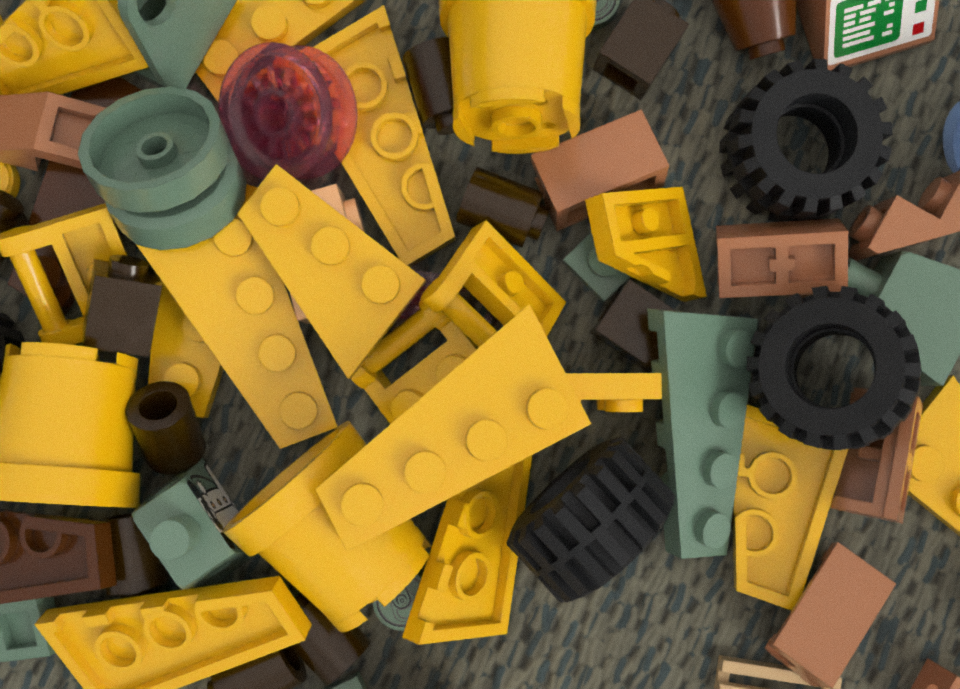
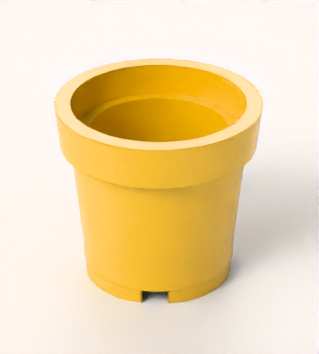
[438,0,597,154]
[0,342,141,508]
[222,421,432,632]

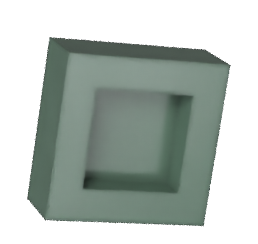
[562,233,630,303]
[0,596,56,663]

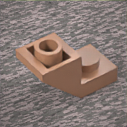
[0,92,105,171]
[848,170,960,261]

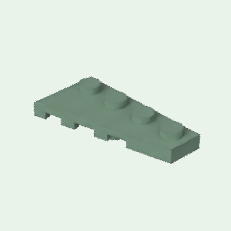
[647,308,758,559]

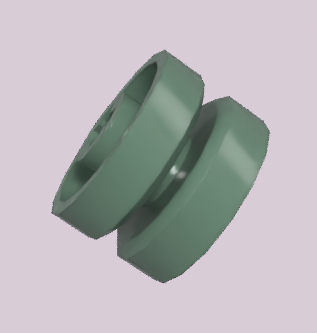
[78,86,247,250]

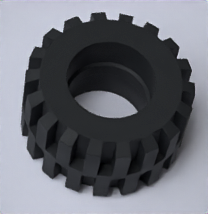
[719,59,893,222]
[746,286,922,450]
[507,437,675,603]

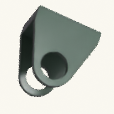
[117,0,237,89]

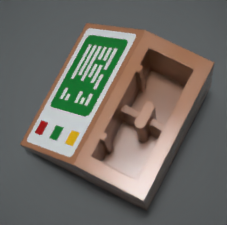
[796,0,940,71]

